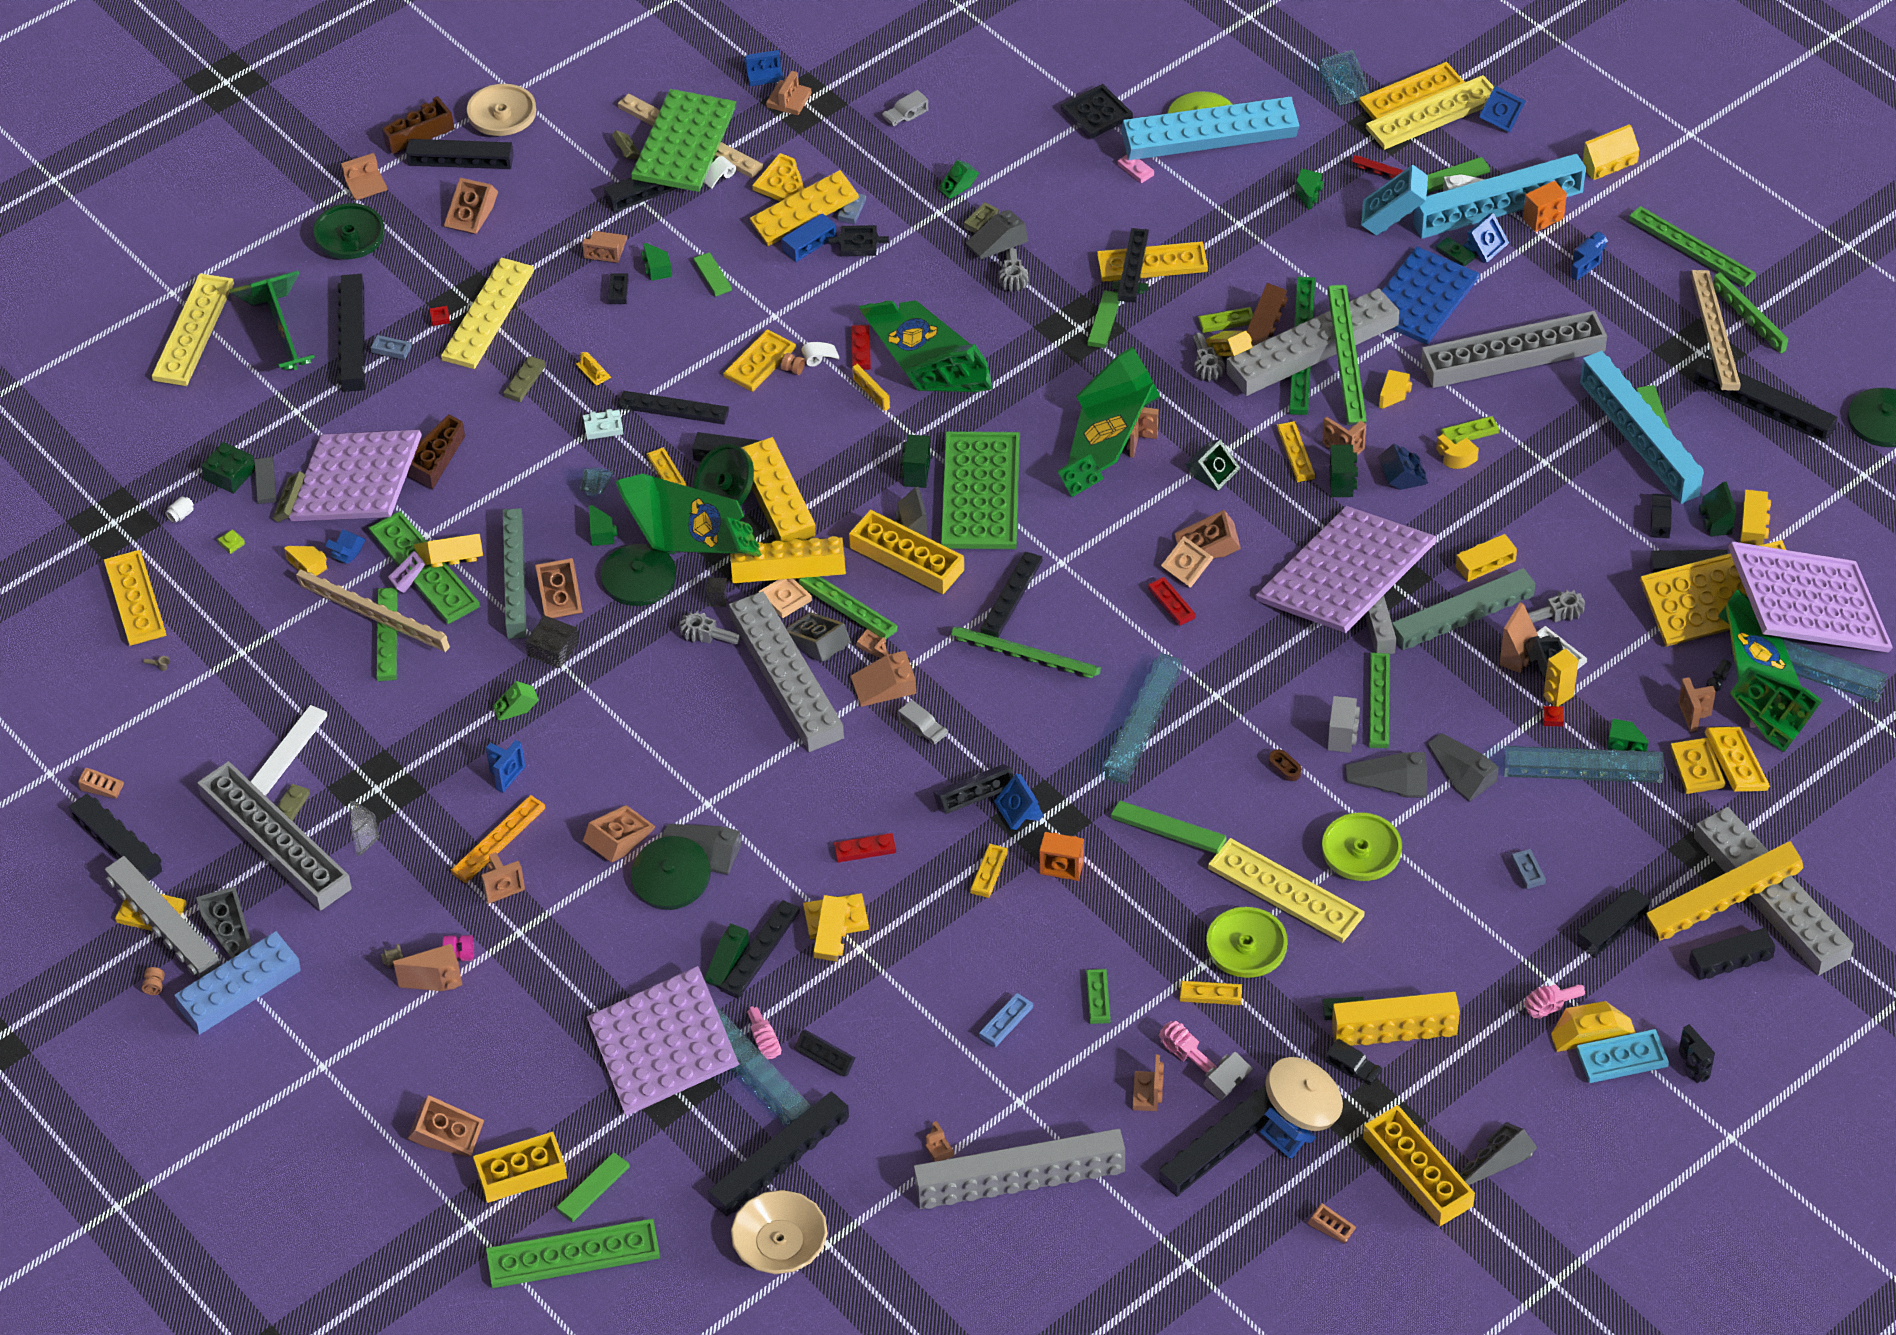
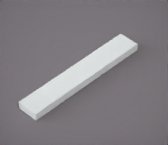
[251,705,327,796]

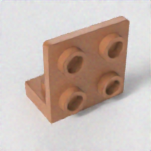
[341,153,388,200]
[583,231,627,263]
[1127,407,1159,458]
[1322,417,1366,455]
[1133,1054,1164,1111]

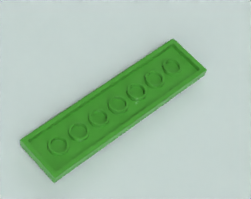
[369,511,480,624]
[486,1219,660,1288]

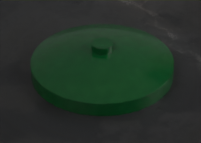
[313,203,385,259]
[1848,388,1896,447]
[693,444,754,506]
[601,544,677,606]
[631,836,711,910]

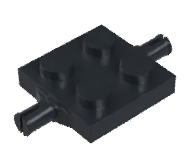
[829,225,889,256]

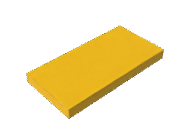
[723,329,796,392]
[1705,727,1770,792]

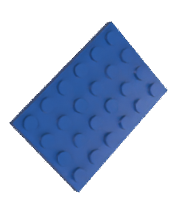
[1382,246,1480,345]

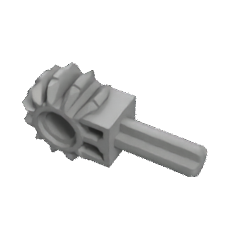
[999,248,1029,292]
[1193,333,1225,382]
[1528,589,1585,623]
[679,611,740,644]

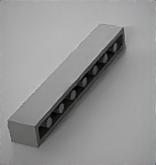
[105,856,221,978]

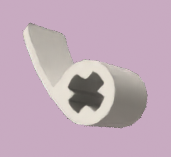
[703,156,736,189]
[801,342,839,367]

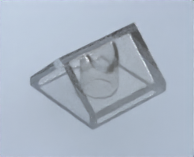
[350,801,380,856]

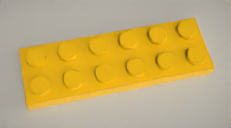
[1359,62,1465,120]
[750,170,859,246]
[1097,241,1208,282]
[104,550,167,646]

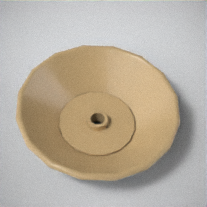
[731,1190,828,1274]

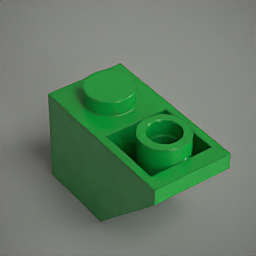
[938,160,979,199]
[1296,169,1324,209]
[641,243,672,281]
[1607,719,1649,755]

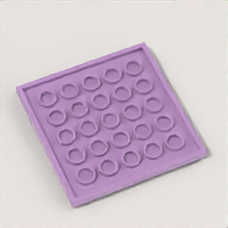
[289,430,422,521]
[587,966,739,1116]

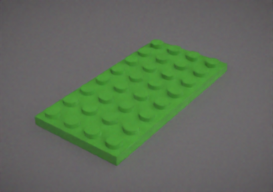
[632,89,736,192]
[941,432,1020,549]

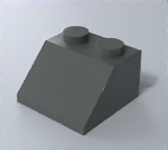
[895,487,927,537]

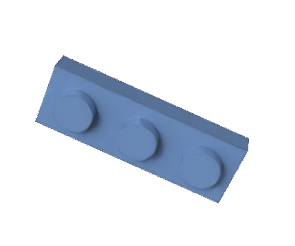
[979,993,1033,1048]

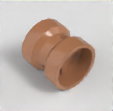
[781,353,805,375]
[142,967,165,995]

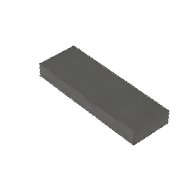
[255,457,277,504]

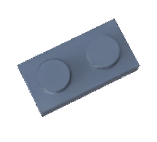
[838,194,866,224]
[371,335,412,360]
[1511,849,1546,889]

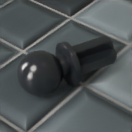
[1706,659,1732,692]

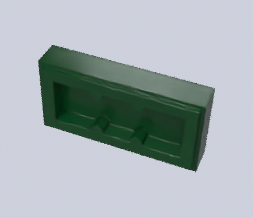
[1436,237,1475,267]

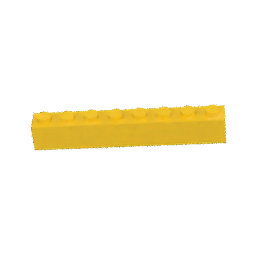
[1646,841,1803,941]

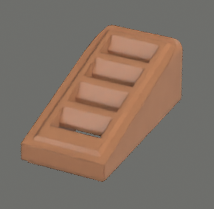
[78,768,124,799]
[1307,1203,1356,1244]

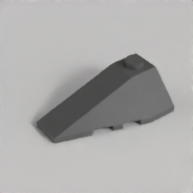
[1428,733,1499,802]
[1346,752,1427,798]
[661,824,742,875]
[196,886,252,959]
[1459,1122,1537,1185]

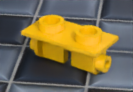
[576,352,611,386]

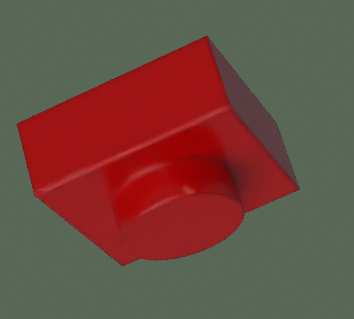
[430,306,450,326]
[1543,706,1564,727]

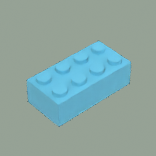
[1361,165,1428,236]

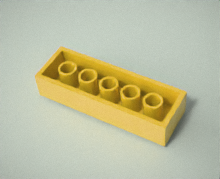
[741,437,816,542]
[849,509,964,594]
[730,536,846,583]
[1332,992,1460,1046]
[1363,1105,1475,1227]

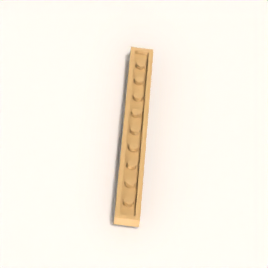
[618,93,763,179]
[1690,270,1741,391]
[296,569,450,652]

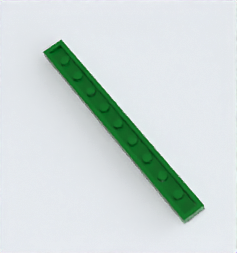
[1290,277,1315,415]

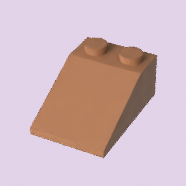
[444,178,498,234]
[1175,510,1241,558]
[536,558,583,620]
[1500,602,1538,673]
[851,651,916,707]
[583,805,655,862]
[393,944,462,991]
[408,1095,484,1157]

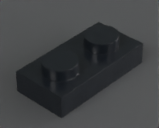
[608,273,629,304]

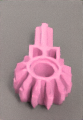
[1524,984,1585,1019]
[747,1006,782,1060]
[1159,1021,1217,1073]

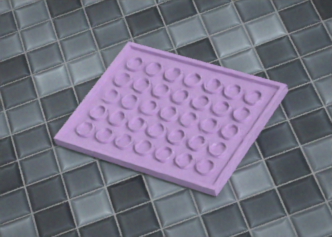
[1255,506,1437,633]
[1728,542,1893,653]

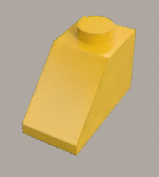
[1379,370,1412,409]
[284,546,327,576]

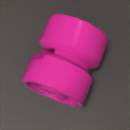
[443,935,474,961]

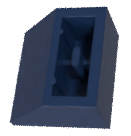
[1378,443,1428,490]

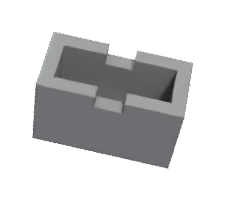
[1203,1052,1253,1102]

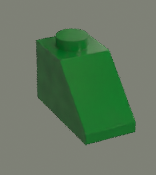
[589,505,618,546]

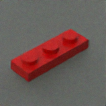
[1352,155,1404,178]
[851,325,871,370]
[1148,577,1196,626]
[834,833,896,863]

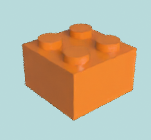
[1523,181,1567,232]
[1040,832,1084,881]

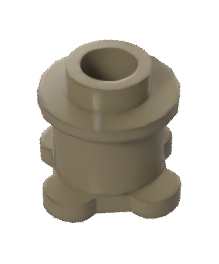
[381,943,403,968]

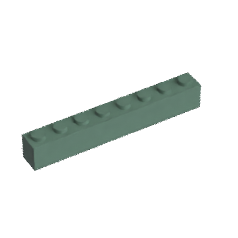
[503,508,527,639]
[1392,568,1536,650]

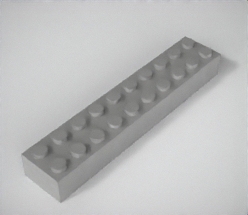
[1227,288,1399,396]
[1421,311,1607,388]
[729,591,844,752]
[197,761,352,911]
[1694,807,1854,976]
[914,1129,1125,1209]

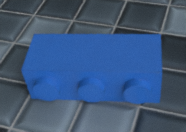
[782,213,837,262]

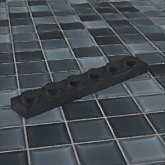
[1118,228,1149,303]
[619,390,729,425]
[981,551,1043,638]
[721,900,800,999]

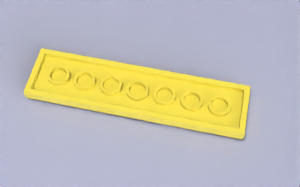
[1366,75,1494,150]
[441,258,534,369]
[152,273,234,386]
[1208,838,1365,943]

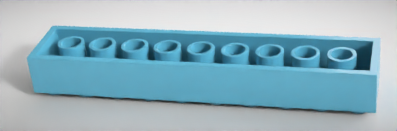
[1121,97,1300,160]
[1413,154,1586,239]
[1580,350,1704,504]

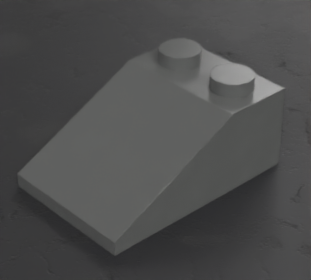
[966,210,1028,259]
[786,612,851,662]

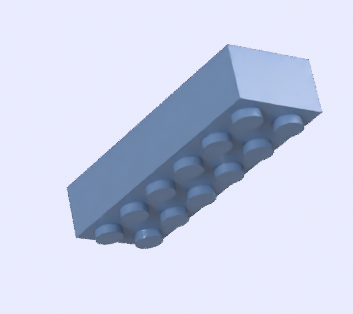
[174,931,301,1035]

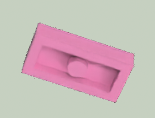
[1118,155,1154,183]

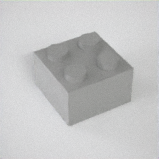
[1328,696,1360,753]

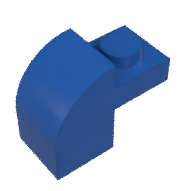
[325,529,366,563]

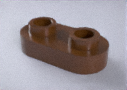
[1269,749,1302,781]

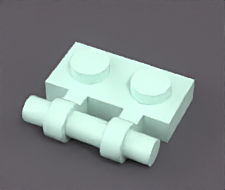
[583,409,623,440]

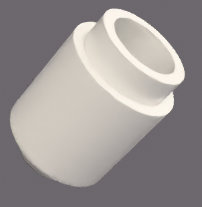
[165,496,193,523]

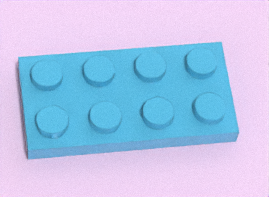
[1576,1029,1669,1083]

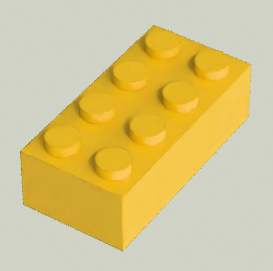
[473,1132,567,1203]

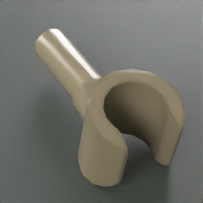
[144,656,170,671]

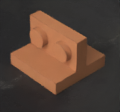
[766,71,812,115]
[1678,677,1716,732]
[481,852,525,904]

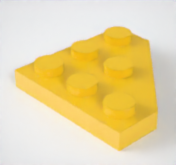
[752,153,805,202]

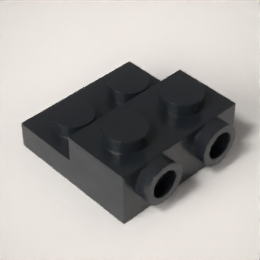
[1525,635,1563,677]
[1679,1024,1715,1083]

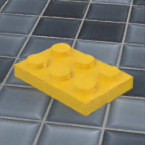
[1670,738,1725,794]
[803,893,869,939]
[115,894,187,931]

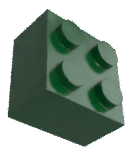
[900,434,931,488]
[201,442,255,494]
[1329,445,1358,497]

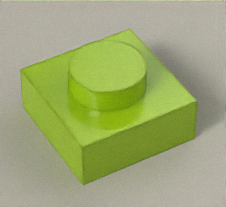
[218,529,245,554]

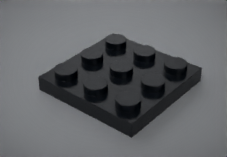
[1061,84,1133,139]

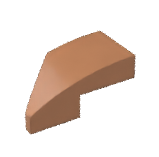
[856,629,889,658]
[926,1121,954,1162]

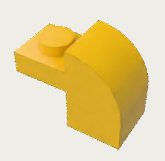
[1436,434,1479,469]

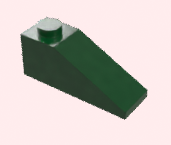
[704,923,750,988]

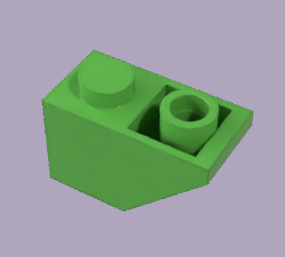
[493,681,539,720]

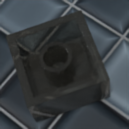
[525,615,579,669]

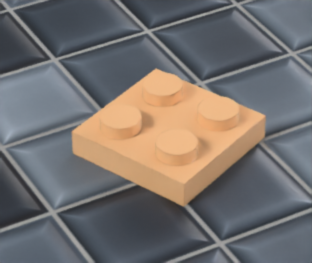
[1161,536,1213,588]
[759,579,812,618]

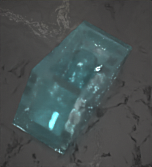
[580,467,614,497]

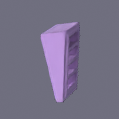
[388,551,425,593]

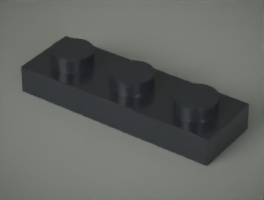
[794,1029,856,1077]

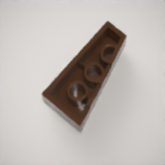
[382,96,455,154]
[1247,283,1288,347]
[407,414,465,490]

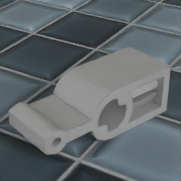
[882,90,928,126]
[898,700,948,745]

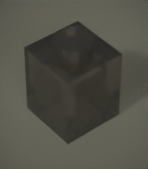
[706,577,728,607]

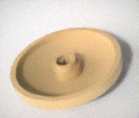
[467,84,536,136]
[1266,1057,1343,1131]

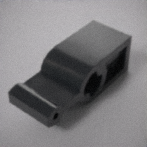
[1651,494,1672,539]
[1326,1039,1383,1085]

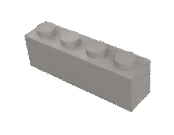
[1364,595,1396,654]

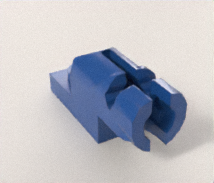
[1571,231,1608,281]

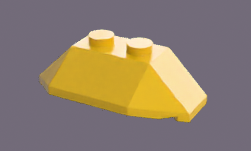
[1551,1001,1635,1052]

